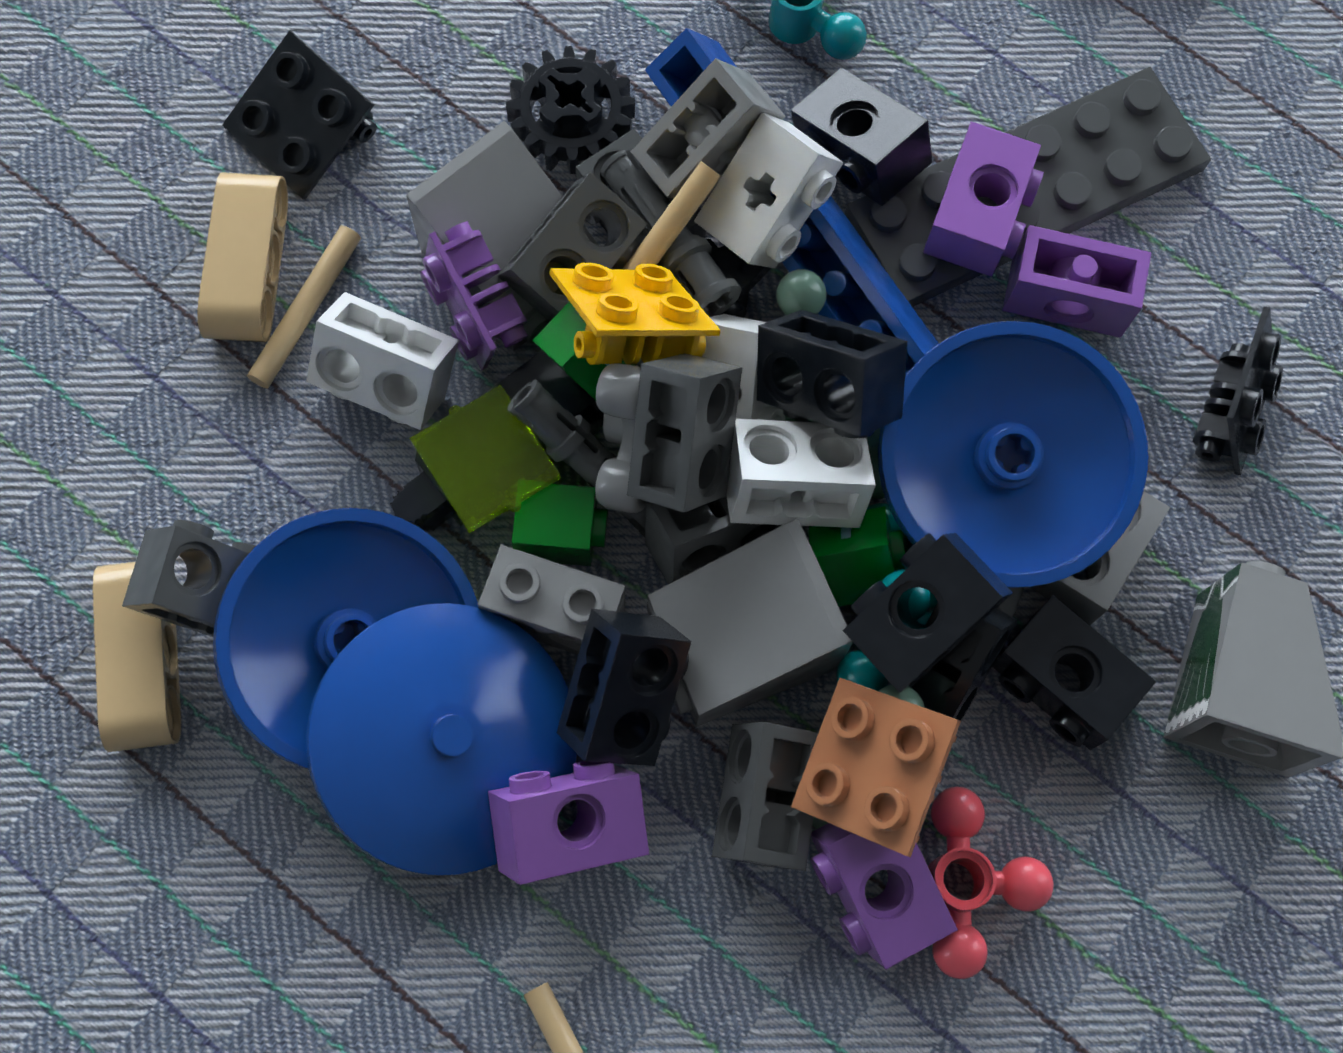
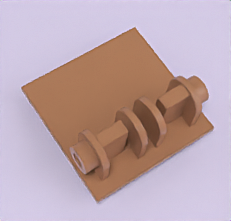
[791,678,961,857]

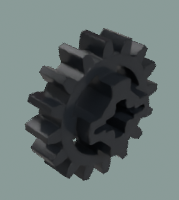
[506,46,635,174]

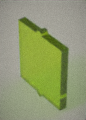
[409,385,561,533]

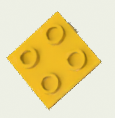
[549,263,721,365]

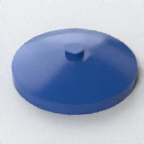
[878,321,1148,588]
[213,508,478,770]
[306,603,577,875]

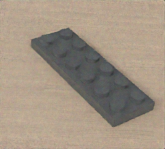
[844,67,1211,307]

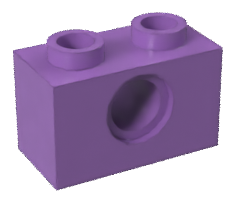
[923,121,1044,277]
[1002,225,1151,338]
[488,760,649,885]
[810,823,958,970]

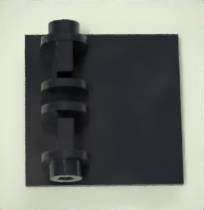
[222,30,377,199]
[1193,307,1283,476]

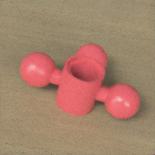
[928,787,1054,979]

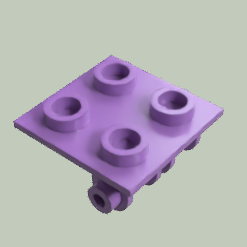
[420,221,528,371]

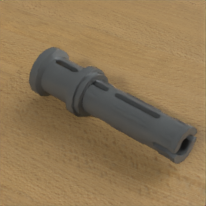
[601,149,742,317]

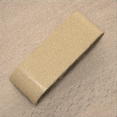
[197,172,288,342]
[92,562,181,752]

